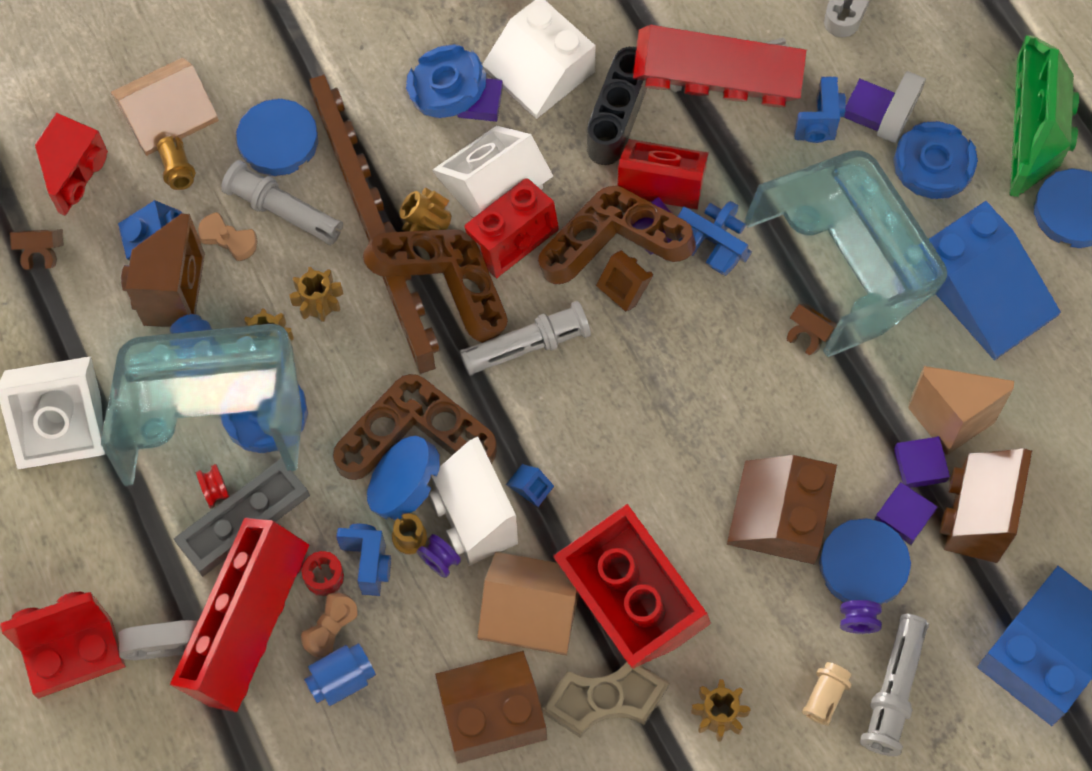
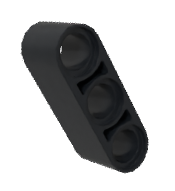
[587,46,647,165]

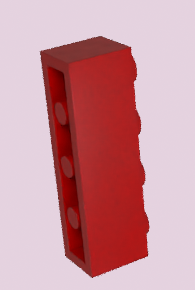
[633,25,807,108]
[170,518,310,712]

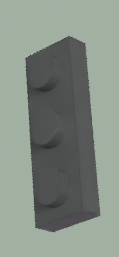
[173,458,310,577]

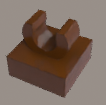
[10,229,64,270]
[596,250,654,312]
[787,304,842,355]

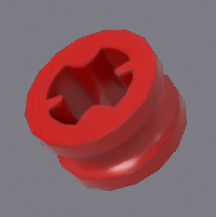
[195,464,230,508]
[301,551,344,596]

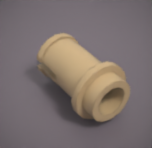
[802,662,852,726]

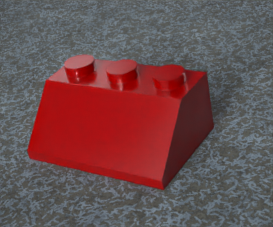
[553,503,711,669]

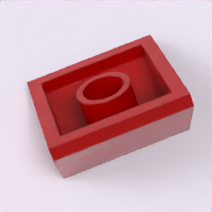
[617,139,709,210]

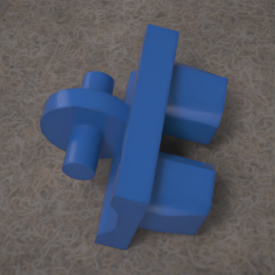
[677,201,752,276]

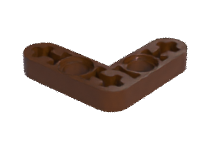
[538,186,696,284]
[363,229,508,343]
[333,374,497,480]

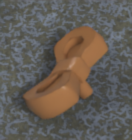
[198,212,258,261]
[301,593,358,657]

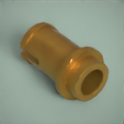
[157,136,196,190]
[392,513,427,555]

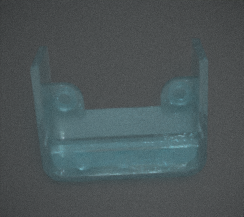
[744,150,947,357]
[101,324,302,486]

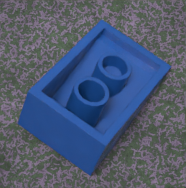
[912,201,1061,361]
[977,566,1092,726]

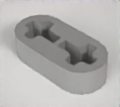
[824,0,871,38]
[877,71,926,144]
[118,620,198,660]

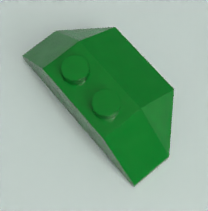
[1010,35,1079,197]

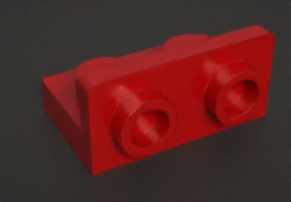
[464,178,559,279]

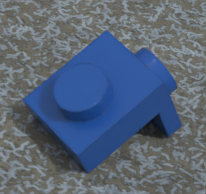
[794,77,846,143]
[118,200,182,260]
[336,523,391,596]

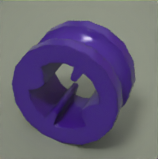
[416,534,461,578]
[840,600,882,634]

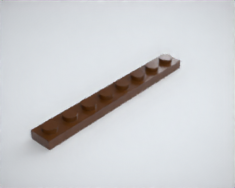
[309,74,440,374]

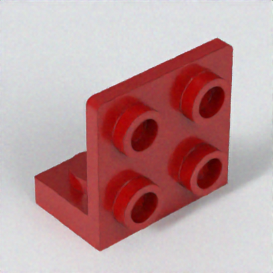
[0,591,126,699]

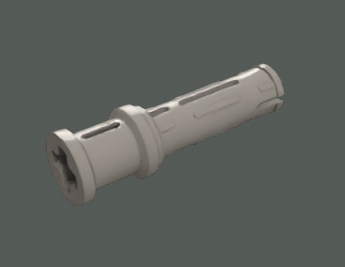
[221,160,343,246]
[460,301,591,376]
[860,614,929,756]

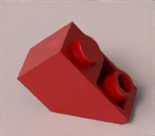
[35,113,108,216]

